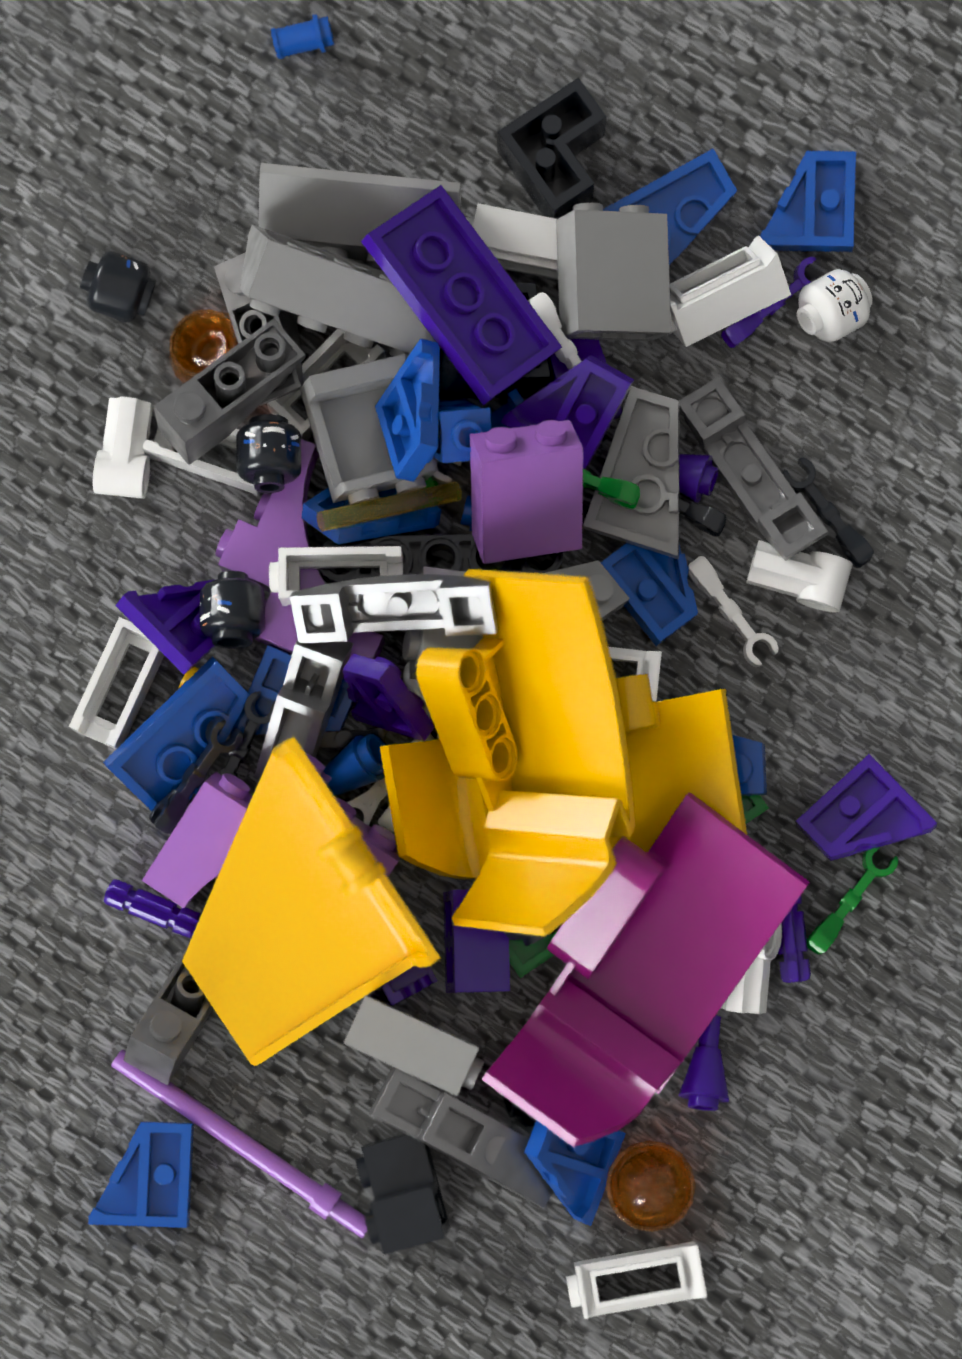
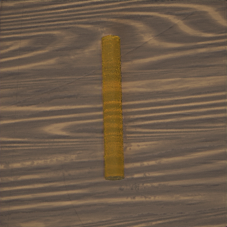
[317,481,462,532]

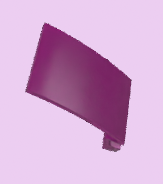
[482,792,810,1147]

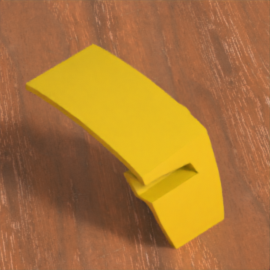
[416,569,635,936]
[380,674,747,880]

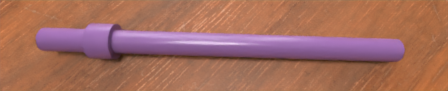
[111,1049,368,1238]

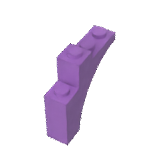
[215,439,385,661]
[142,753,400,908]

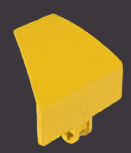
[182,737,441,1066]

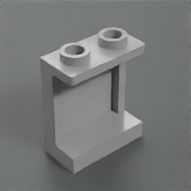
[300,354,437,506]

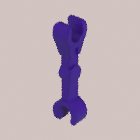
[721,257,827,348]

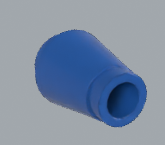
[323,734,386,797]

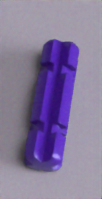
[104,879,201,938]
[778,895,811,983]

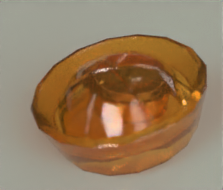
[169,309,238,384]
[606,1140,696,1232]

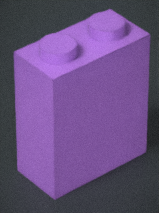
[470,420,583,564]

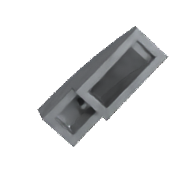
[254,640,354,780]

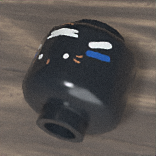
[80,251,157,323]
[236,414,302,493]
[199,571,265,649]

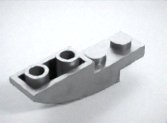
[368,1067,553,1208]

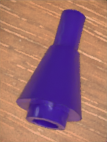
[679,454,719,503]
[678,1015,729,1111]

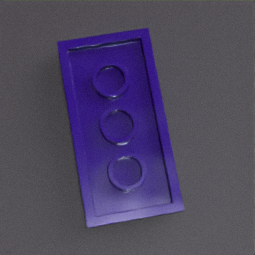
[361,185,562,405]

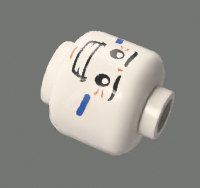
[797,269,872,343]

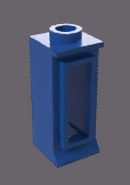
[434,398,491,463]

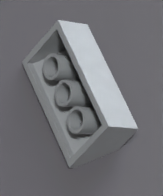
[259,163,462,269]
[240,225,440,359]

